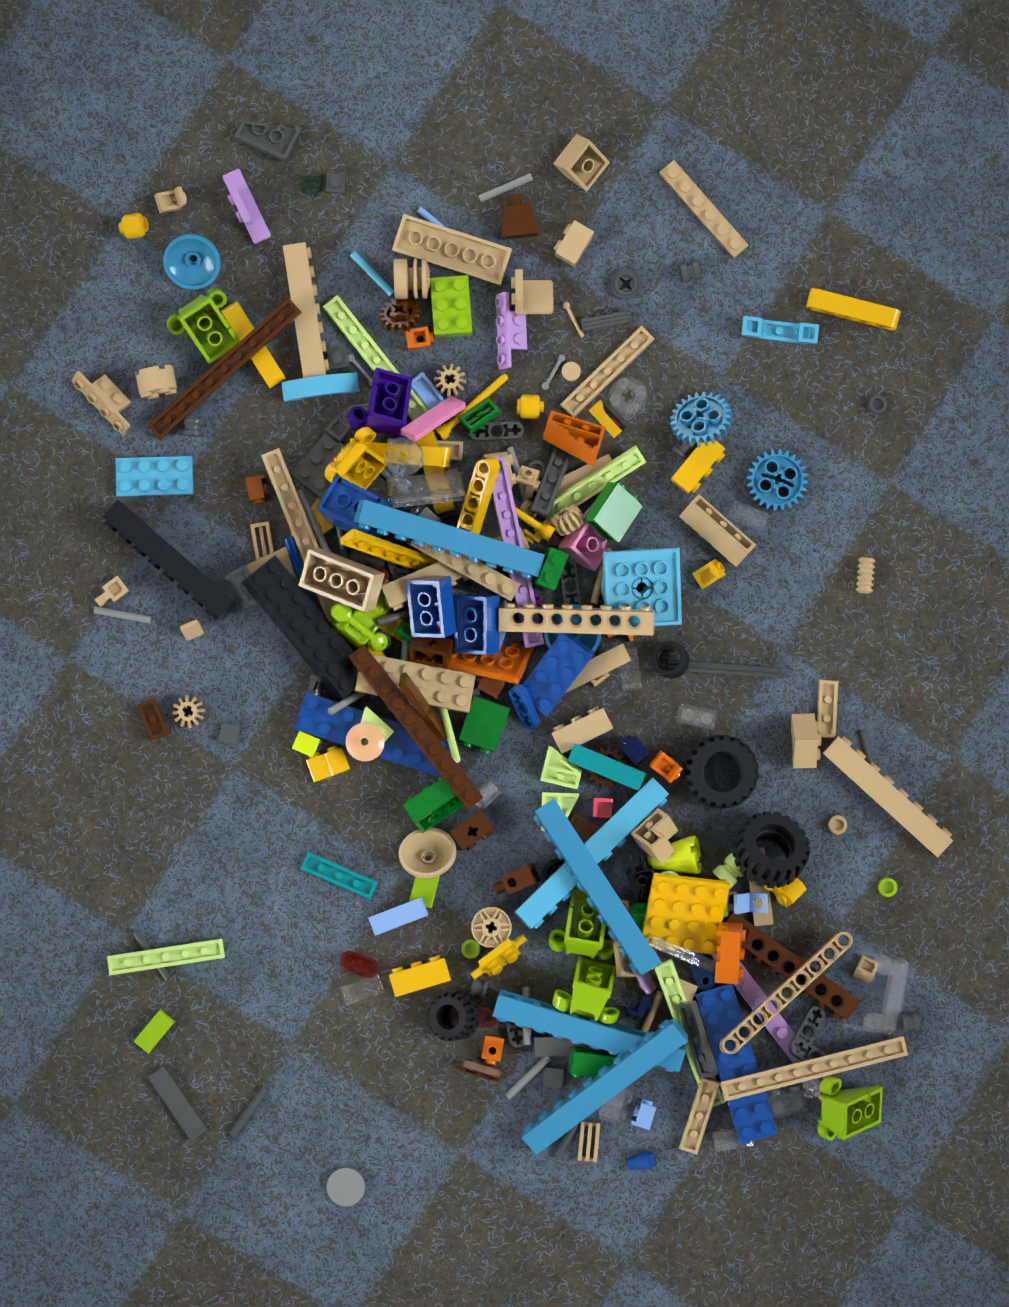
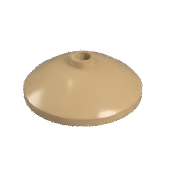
[399,828,457,878]

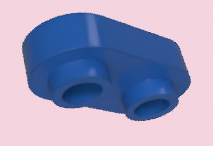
[689,953,715,990]

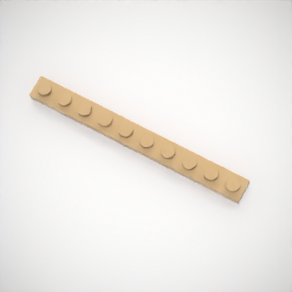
[261,448,338,622]
[720,1036,908,1101]

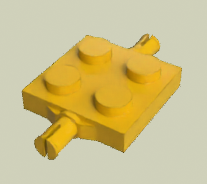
[470,934,527,980]

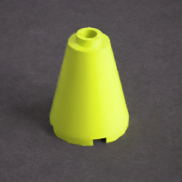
[647,835,702,874]

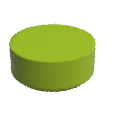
[878,878,898,897]
[461,939,481,959]

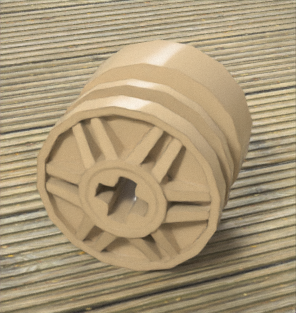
[394,258,430,299]
[471,906,512,948]

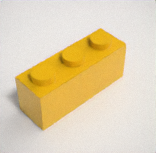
[671,439,726,494]
[389,955,451,997]

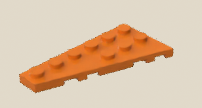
[447,643,536,684]

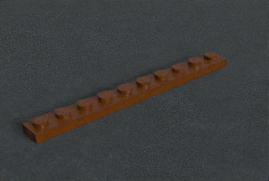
[147,298,302,440]
[348,645,484,810]

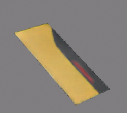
[588,400,626,438]

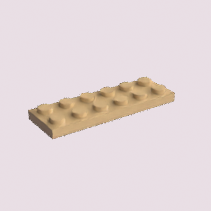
[392,214,512,286]
[355,654,476,713]

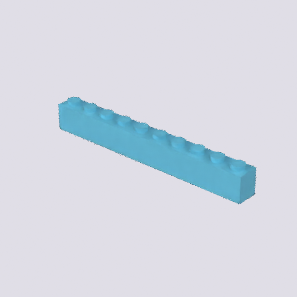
[514,778,669,929]

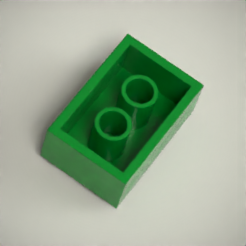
[403,777,464,834]

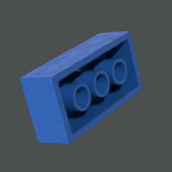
[523,633,595,716]

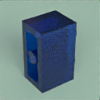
[619,735,650,766]

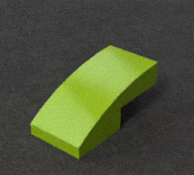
[134,1009,175,1054]

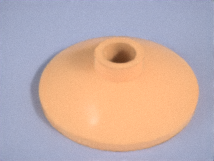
[346,723,385,761]

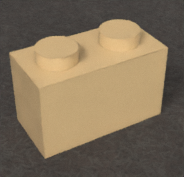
[554,220,594,268]

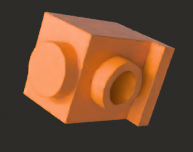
[405,326,434,351]
[481,1034,504,1065]

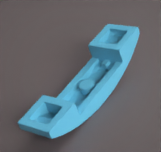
[741,316,819,344]
[282,373,360,402]

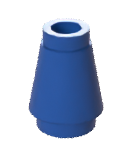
[627,1150,656,1170]

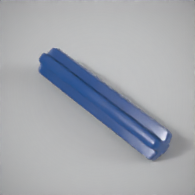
[284,536,308,591]

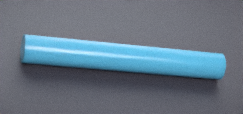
[350,251,394,297]

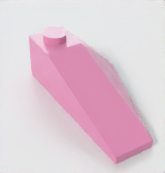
[558,504,607,571]

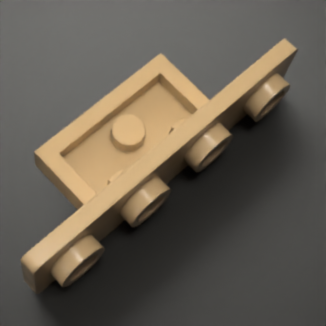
[72,371,131,435]

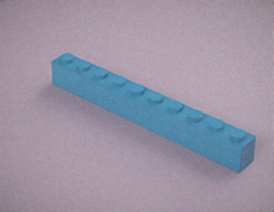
[353,499,545,579]
[533,799,661,975]
[493,989,687,1072]
[521,1018,688,1155]

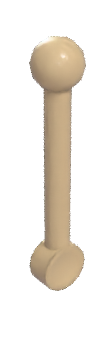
[563,302,584,338]

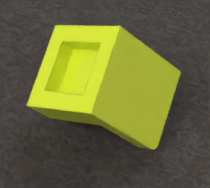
[292,731,323,757]

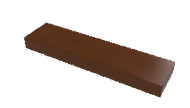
[399,672,446,741]

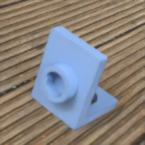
[734,892,768,914]

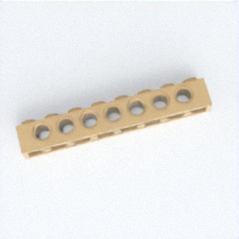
[499,603,655,636]

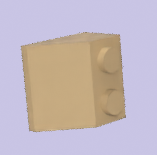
[553,134,610,192]

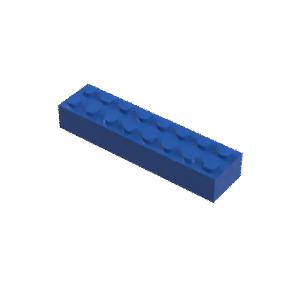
[294,692,450,777]
[694,984,778,1145]

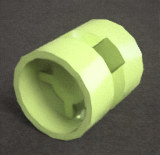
[712,853,744,889]

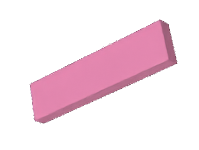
[401,396,465,442]

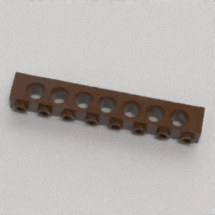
[725,911,860,1020]

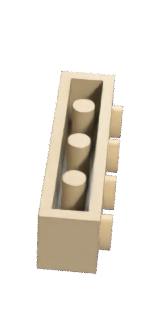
[679,494,756,567]

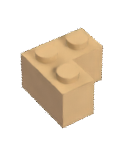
[791,713,821,768]
[630,808,678,863]

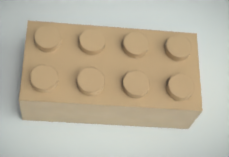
[299,548,385,612]

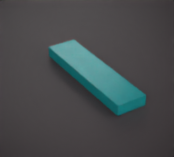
[567,744,646,791]
[300,851,378,900]

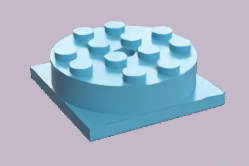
[601,547,682,626]

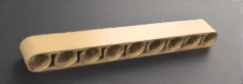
[719,932,853,1054]

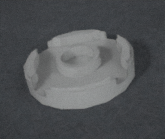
[326,1167,365,1207]

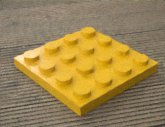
[641,873,731,955]

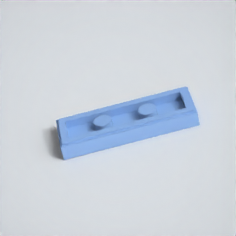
[368,897,428,936]

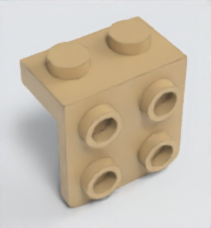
[511,269,553,314]

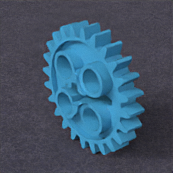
[670,391,733,447]
[746,449,809,511]

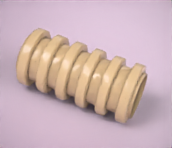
[856,557,875,594]

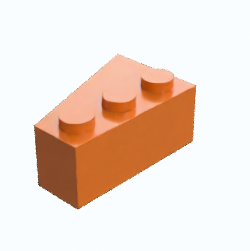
[543,410,606,467]
[715,922,746,985]

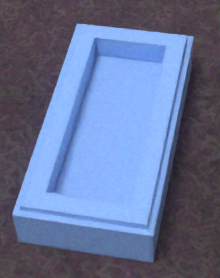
[411,371,445,410]

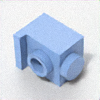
[630,1098,656,1130]

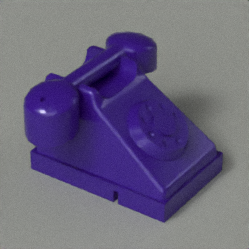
[347,367,413,441]

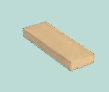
[817,680,839,739]

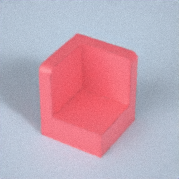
[592,798,613,818]

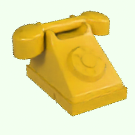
[324,427,389,490]

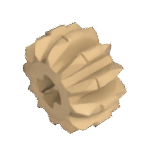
[434,364,466,397]
[551,505,584,536]
[172,695,205,728]

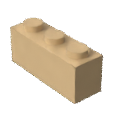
[551,706,613,754]

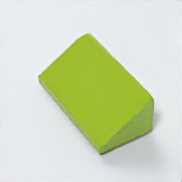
[409,875,440,908]

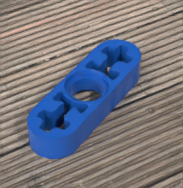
[509,684,540,729]

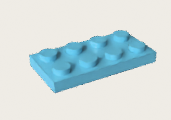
[116,456,194,497]

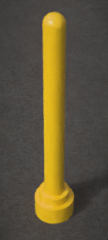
[434,374,508,441]
[482,485,555,541]

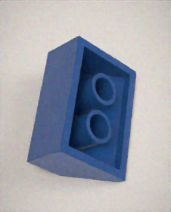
[406,575,456,638]
[454,594,500,655]

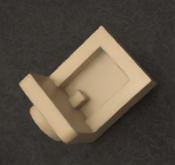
[154,186,187,214]
[516,466,541,498]

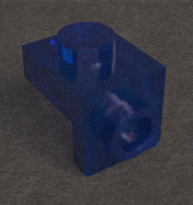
[624,993,653,1020]

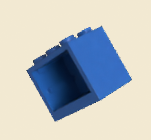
[317,475,390,538]

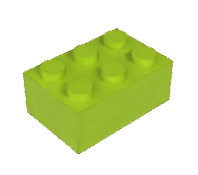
[430,275,473,338]

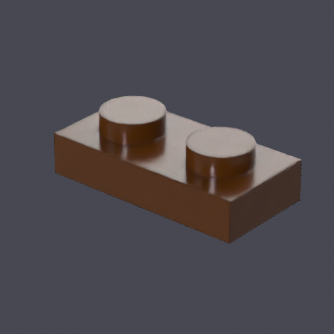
[137,698,170,741]
[461,1059,501,1082]

